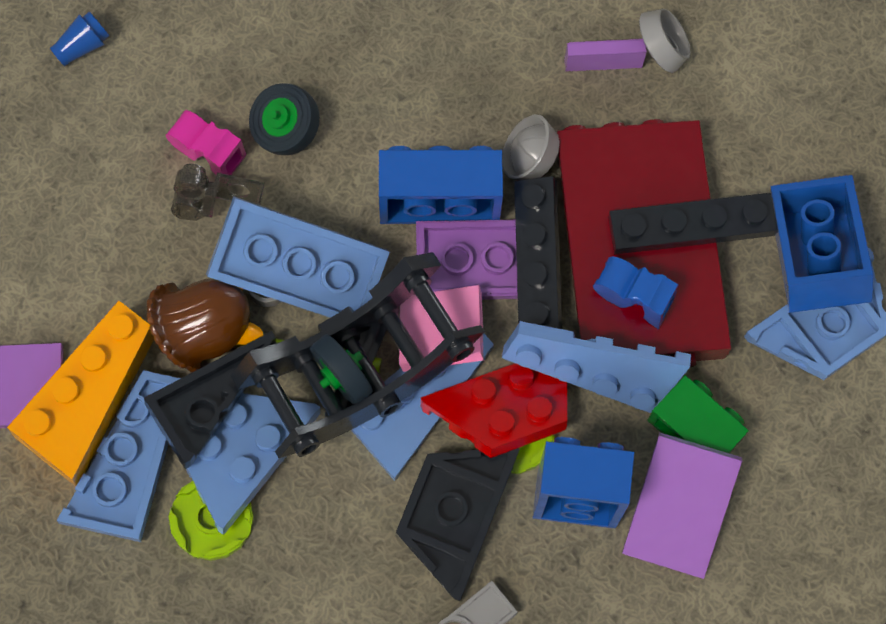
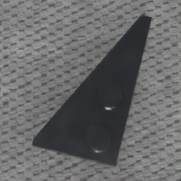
[144,331,276,469]

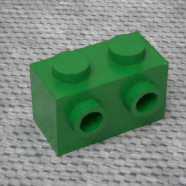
[647,375,749,454]

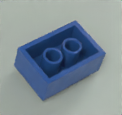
[379,146,503,224]
[770,175,873,313]
[533,437,634,529]

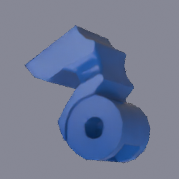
[593,256,678,330]

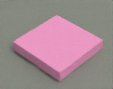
[399,285,484,372]

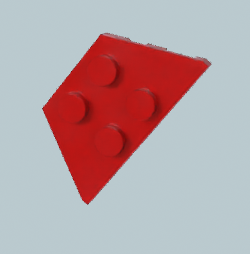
[420,363,568,458]

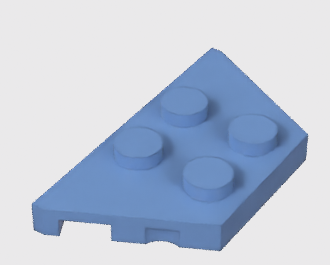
[744,248,886,380]
[186,393,321,535]

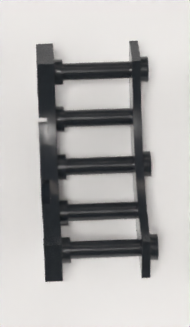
[230,252,485,458]

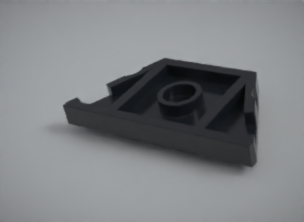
[396,448,520,601]

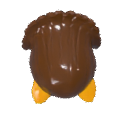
[147,279,263,373]

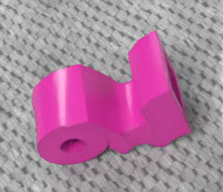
[166,110,246,182]

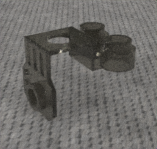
[171,164,265,221]

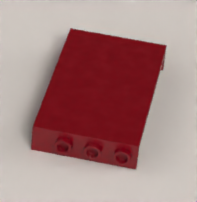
[557,119,731,368]

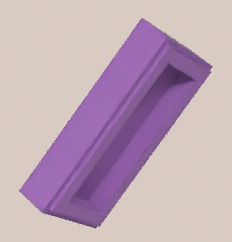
[564,39,647,71]

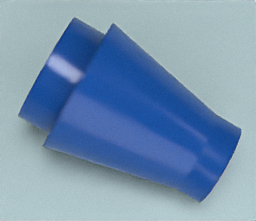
[50,11,110,66]

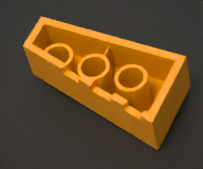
[7,301,154,486]

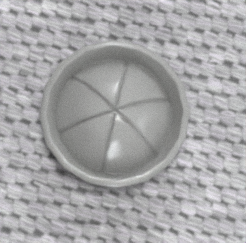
[639,9,691,73]
[502,114,560,180]

